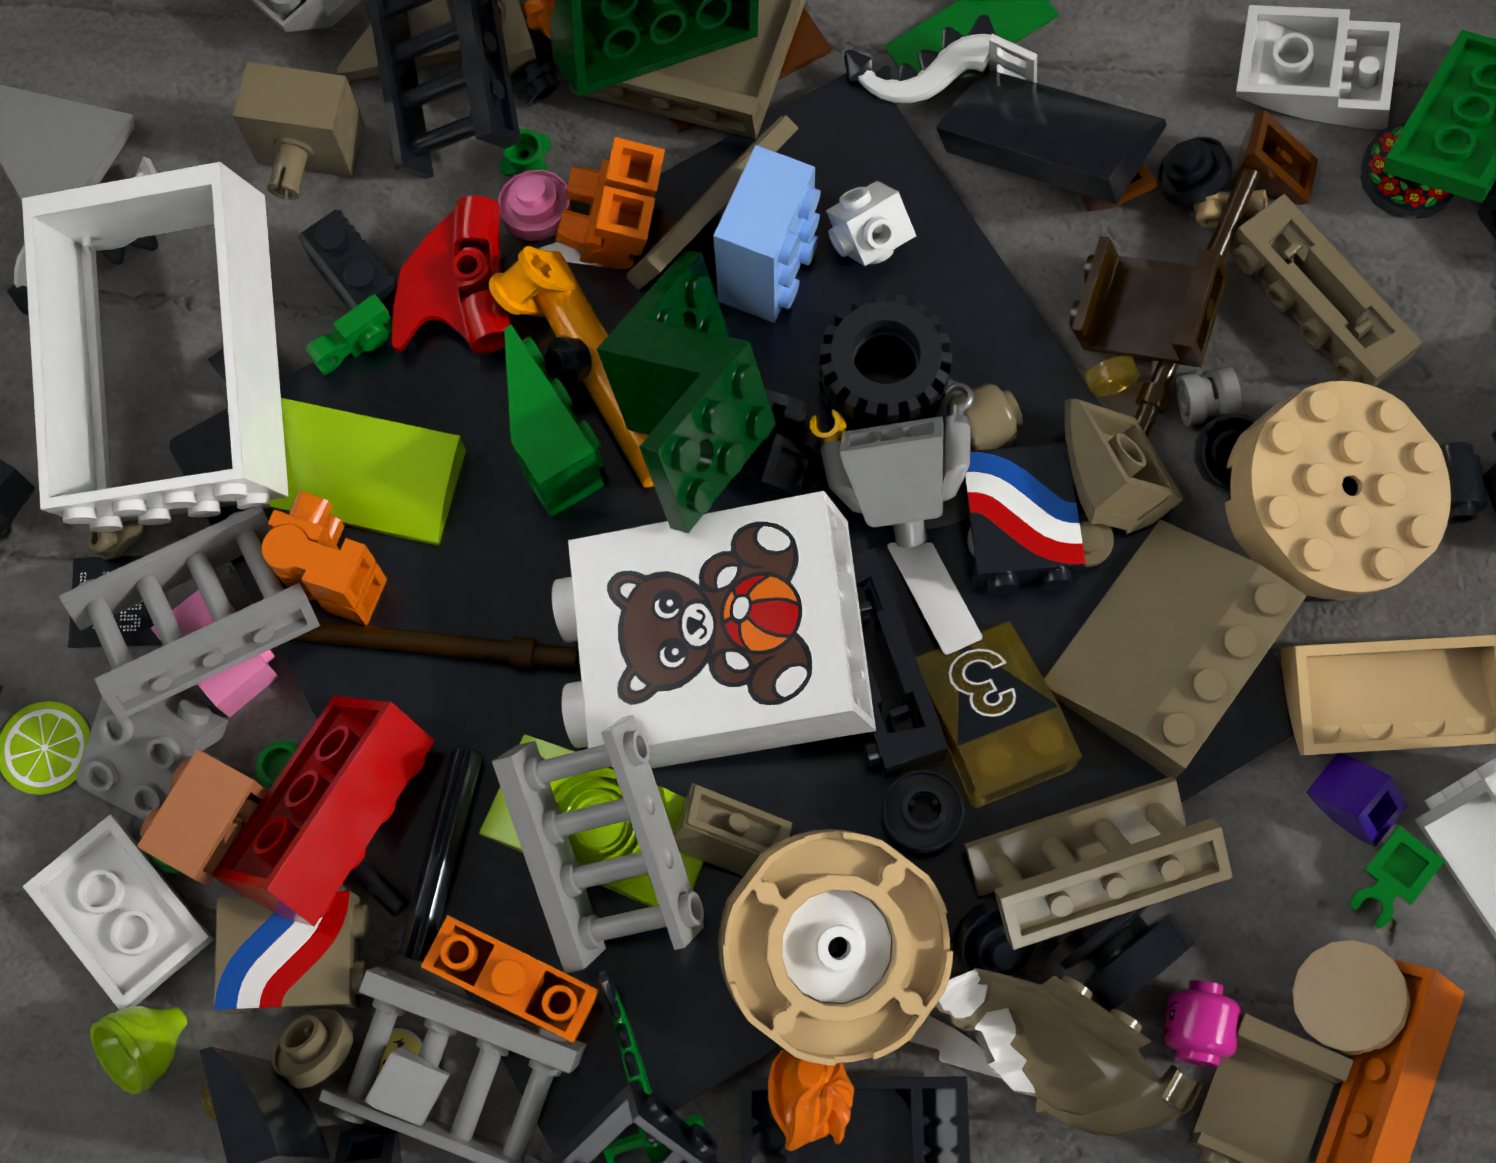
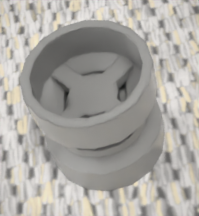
[1176,367,1242,426]

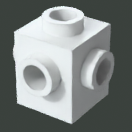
[826,181,916,266]

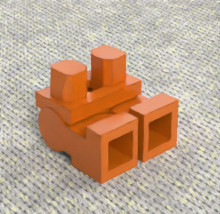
[555,137,665,269]
[262,491,387,626]

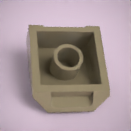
[1064,399,1184,534]

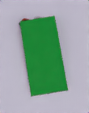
[884,0,1059,82]

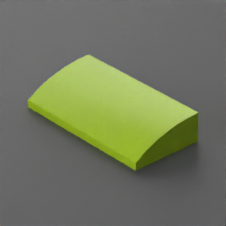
[266,398,466,546]

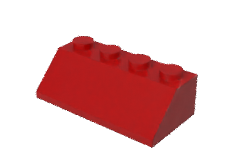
[211,696,435,926]

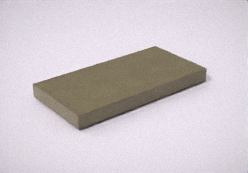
[626,115,798,290]

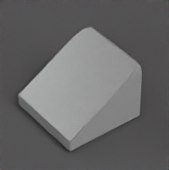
[364,1046,450,1126]

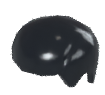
[1194,413,1257,492]

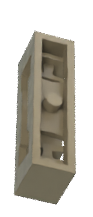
[1229,194,1423,387]

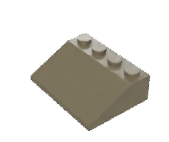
[1039,519,1307,779]

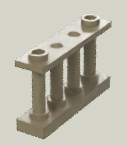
[964,776,1233,950]

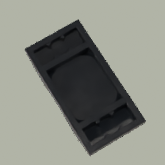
[740,1076,970,1163]

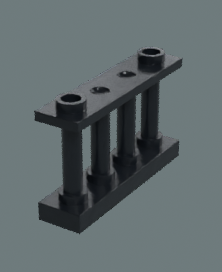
[367,0,522,179]

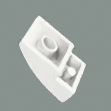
[1236,5,1400,130]

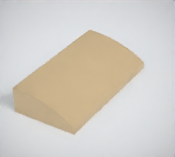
[1280,635,1496,755]

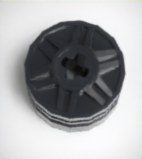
[1042,906,1195,1012]

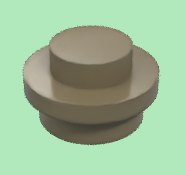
[1078,514,1114,567]

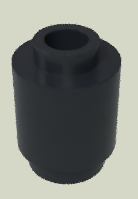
[1439,442,1487,524]

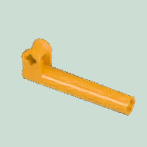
[488,246,654,488]

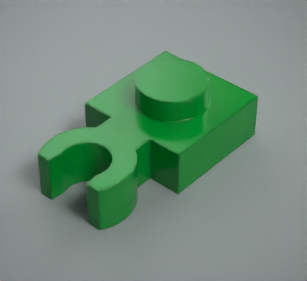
[305,293,393,375]
[1348,826,1445,929]

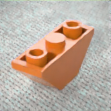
[421,915,600,1043]

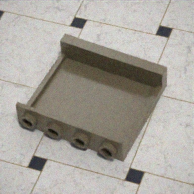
[569,0,806,139]

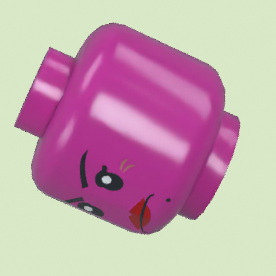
[1162,980,1241,1067]

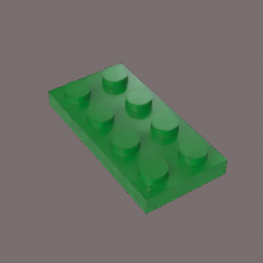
[1383,30,1496,203]

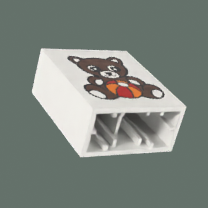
[552,491,876,769]

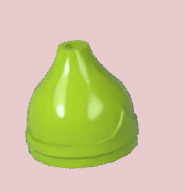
[90,1006,187,1095]

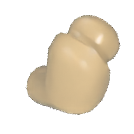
[1194,190,1267,228]

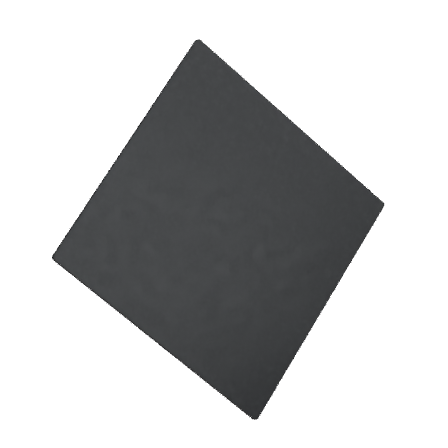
[169,73,1294,1163]

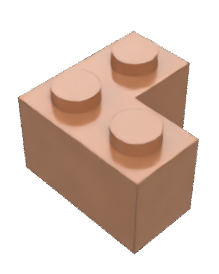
[137,749,268,887]

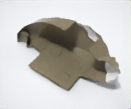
[936,968,1203,1137]

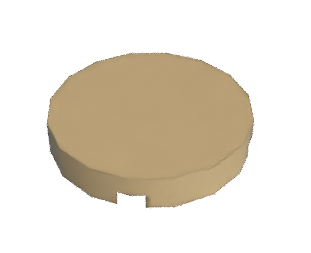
[1292,940,1411,1056]

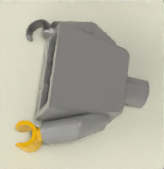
[810,383,974,548]

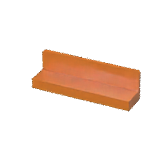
[1315,959,1464,1163]

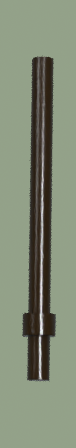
[1134,167,1260,438]
[291,621,579,670]

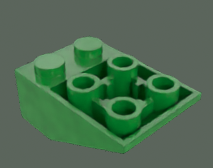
[504,325,605,518]

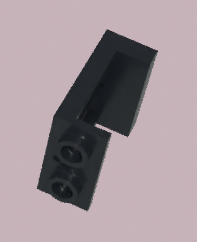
[547,1082,718,1163]

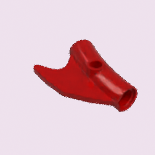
[392,195,512,353]

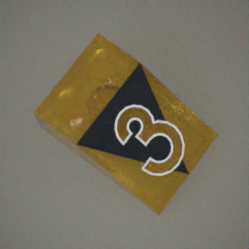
[916,621,1082,809]

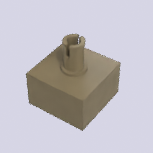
[233,62,365,200]

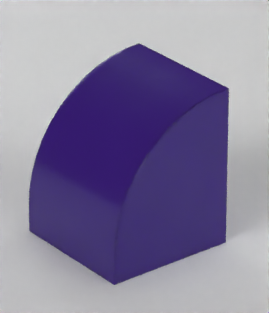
[1306,753,1408,847]

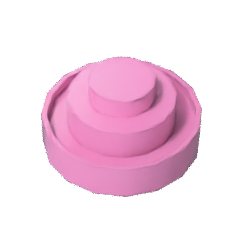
[498,170,573,241]

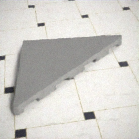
[0,85,135,207]

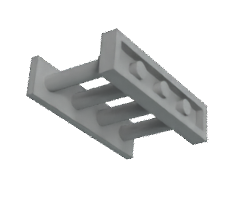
[59,506,320,721]
[492,715,704,973]
[319,965,587,1163]

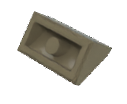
[673,783,792,877]

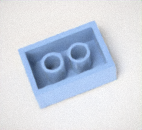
[713,145,821,323]

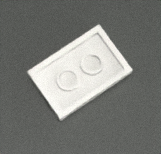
[23,814,214,1010]

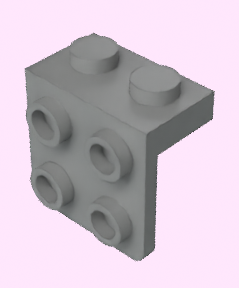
[77,694,228,820]

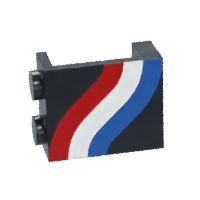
[959,442,1086,594]

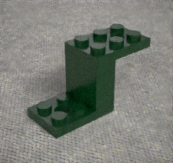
[597,250,776,533]

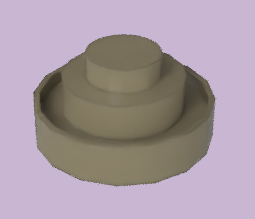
[272,1008,353,1089]

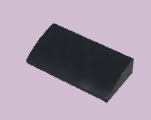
[936,71,1167,205]
[199,1047,330,1163]

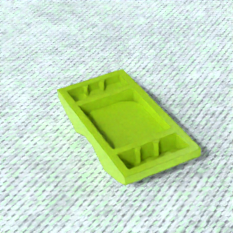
[479,734,705,907]

